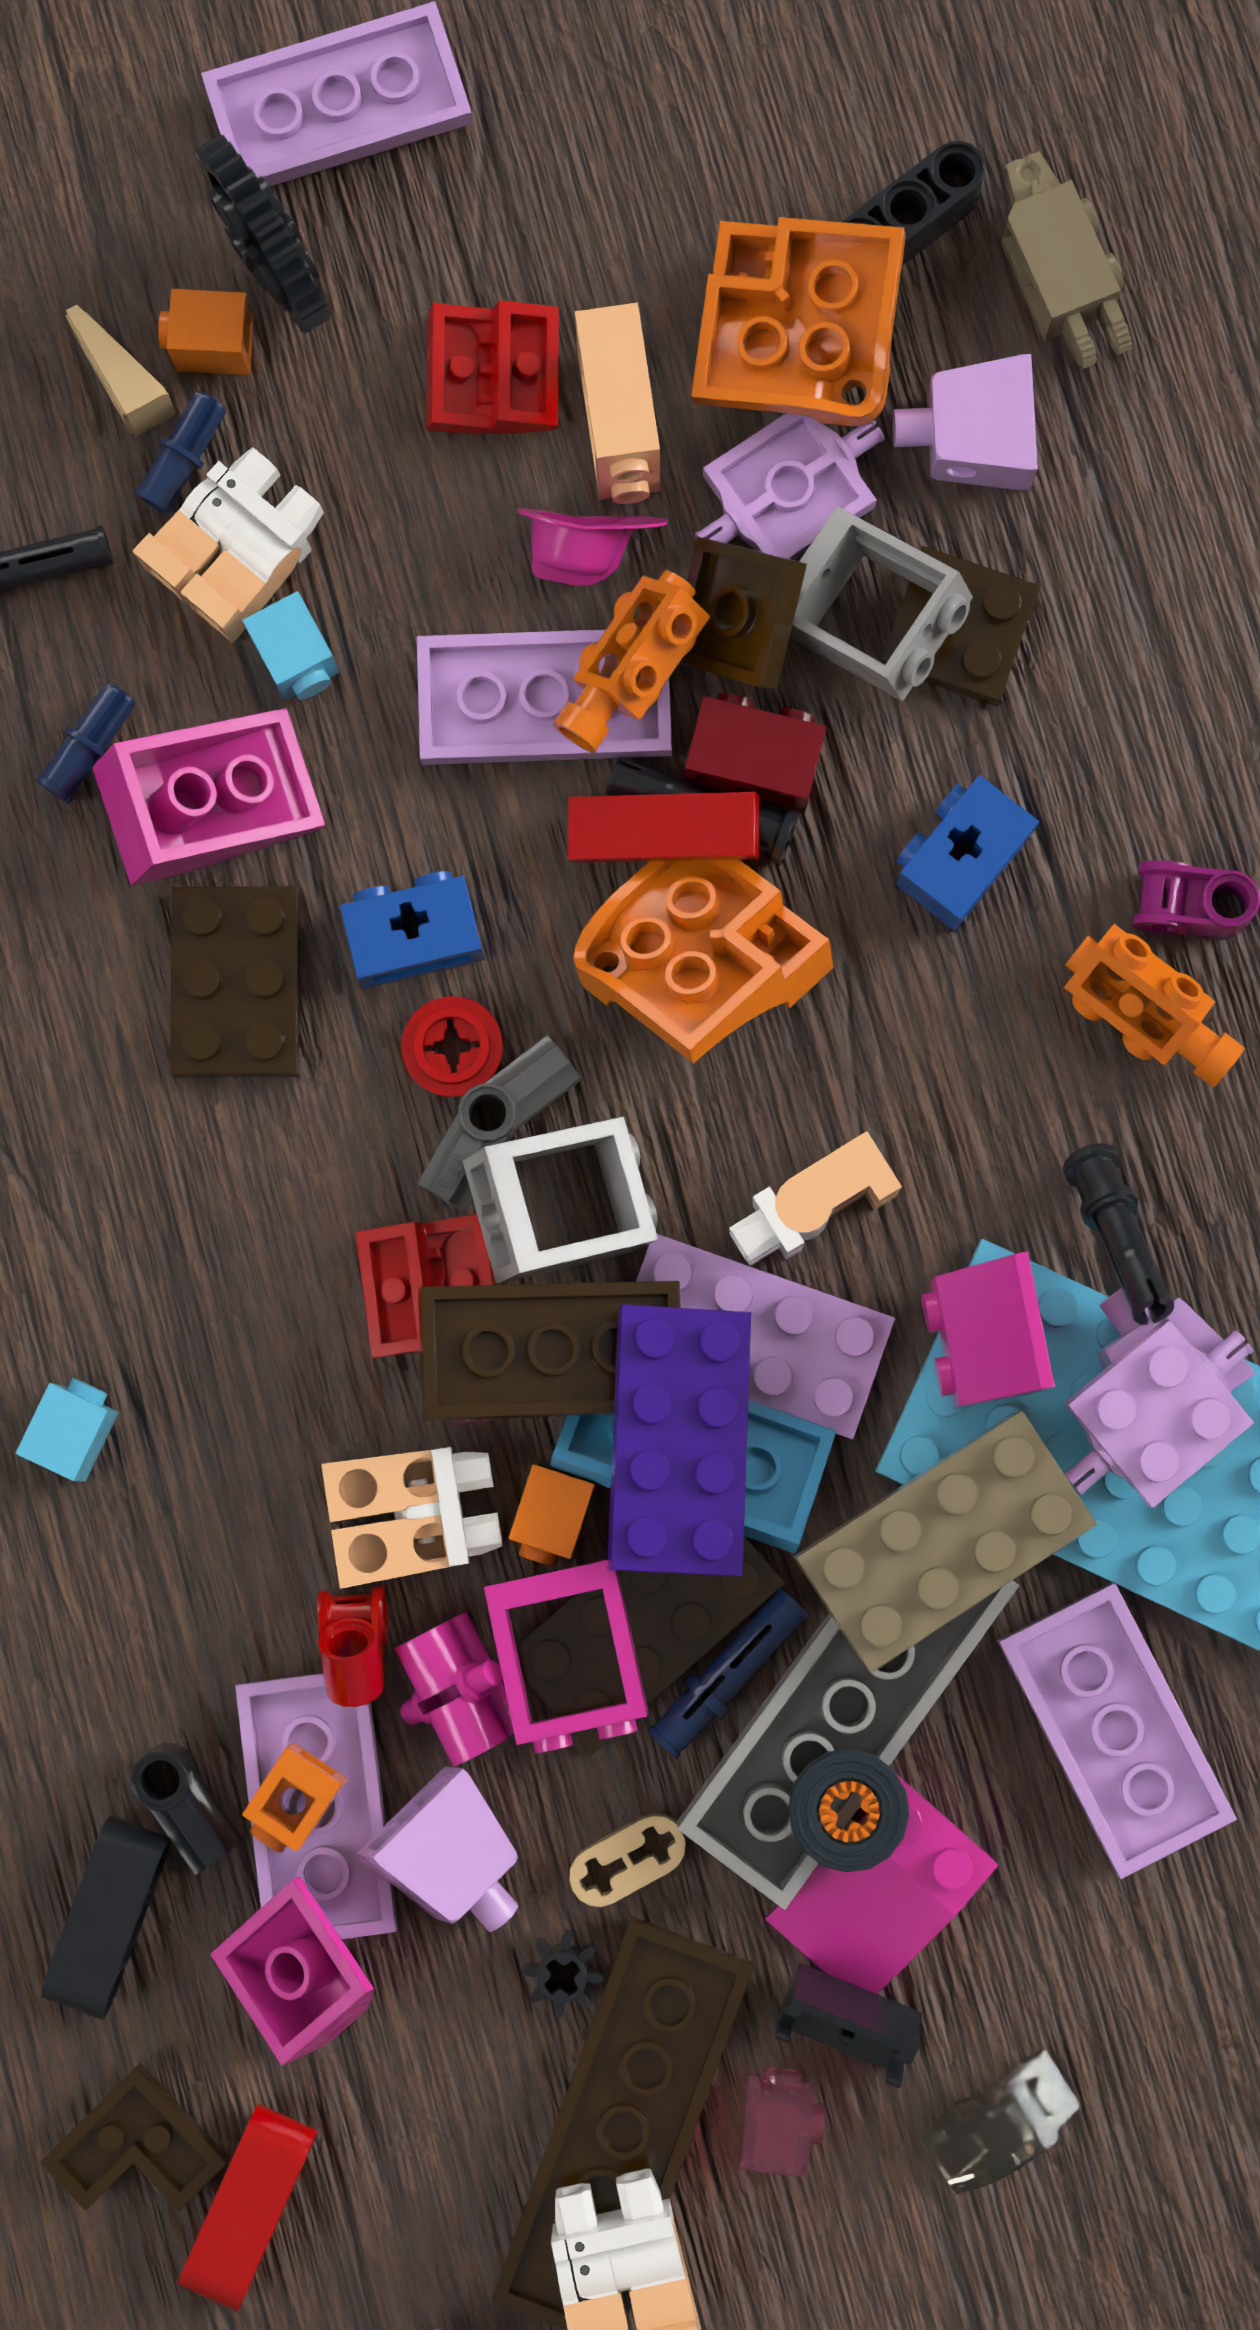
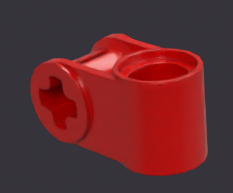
[317,1585,389,1707]

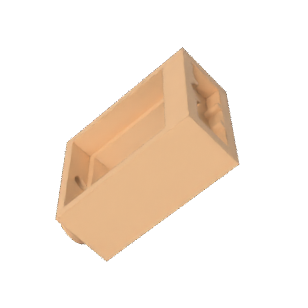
[575,302,660,504]

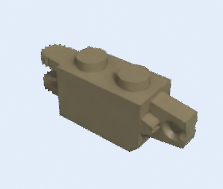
[1001,151,1132,369]

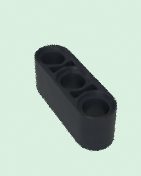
[842,141,986,265]
[41,1816,171,2020]

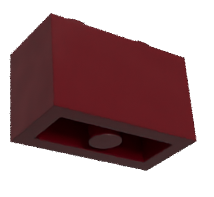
[685,693,827,813]

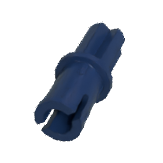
[134,392,226,515]
[35,684,135,804]

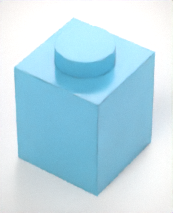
[242,591,340,701]
[15,1378,119,1482]

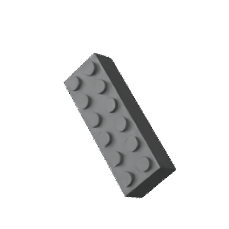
[677,1580,1020,1910]

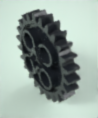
[195,134,331,334]

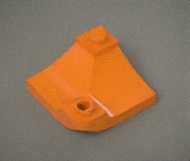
[691,217,906,426]
[573,859,834,1064]

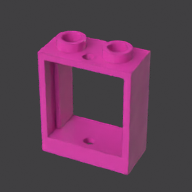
[484,1560,649,1753]

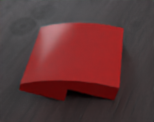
[426,300,559,434]
[356,1214,501,1358]

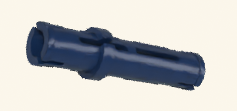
[647,1588,810,1759]

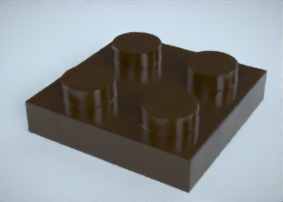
[679,536,807,690]
[881,545,1041,707]

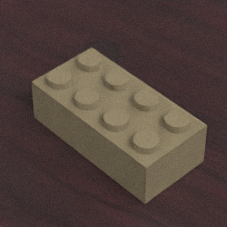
[793,1411,1097,1673]

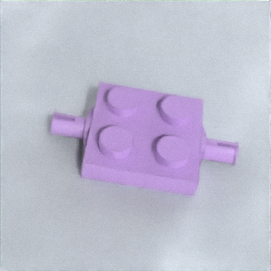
[694,413,884,560]
[1063,1319,1254,1508]

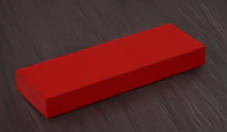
[568,792,759,863]

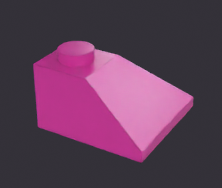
[210,1877,374,2066]

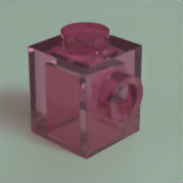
[738,2068,825,2177]

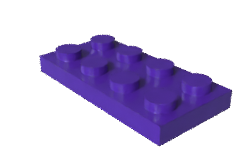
[607,1304,752,1577]

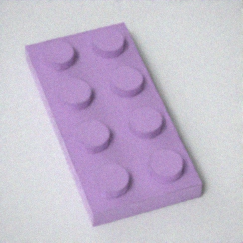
[201,1,473,186]
[417,630,672,765]
[636,1234,895,1440]
[997,1582,1237,1879]
[235,1673,398,1939]

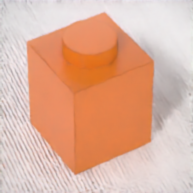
[158,289,254,375]
[508,1464,596,1567]

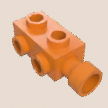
[553,570,710,753]
[1063,924,1245,1088]

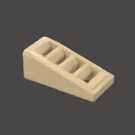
[65,305,176,437]

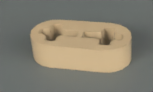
[569,1813,686,1907]

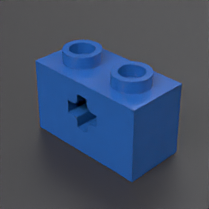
[896,775,1040,931]
[340,871,485,989]

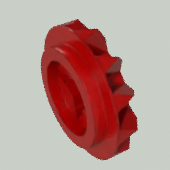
[401,996,503,1098]

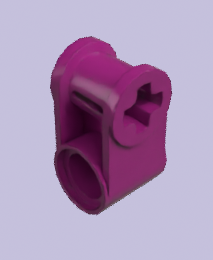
[1132,860,1260,939]

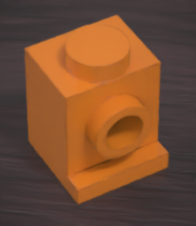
[242,1742,348,1853]

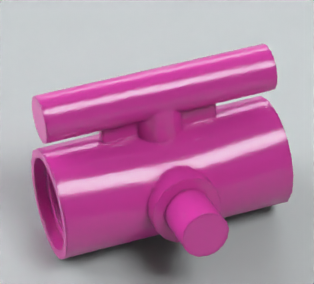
[394,1611,514,1767]

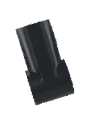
[130,1743,244,1875]

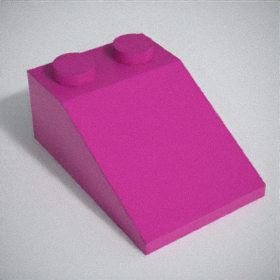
[92,708,325,886]
[922,1252,1055,1408]
[765,1772,998,1994]

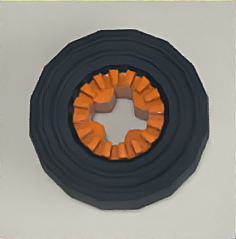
[788,1748,910,1872]

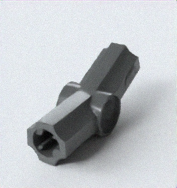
[417,1035,581,1213]

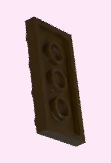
[418,1281,681,1421]
[517,1536,785,1756]

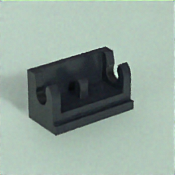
[774,1963,922,2089]

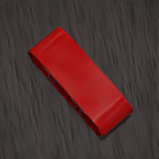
[177,2103,318,2312]

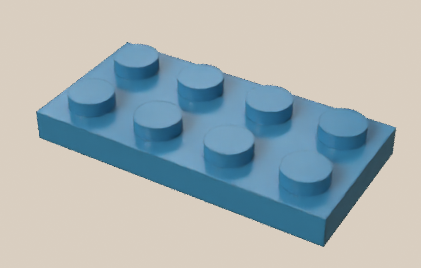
[549,1400,836,1554]

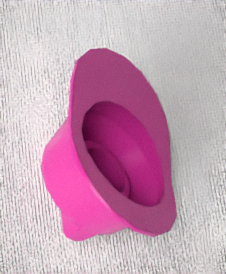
[517,508,668,586]

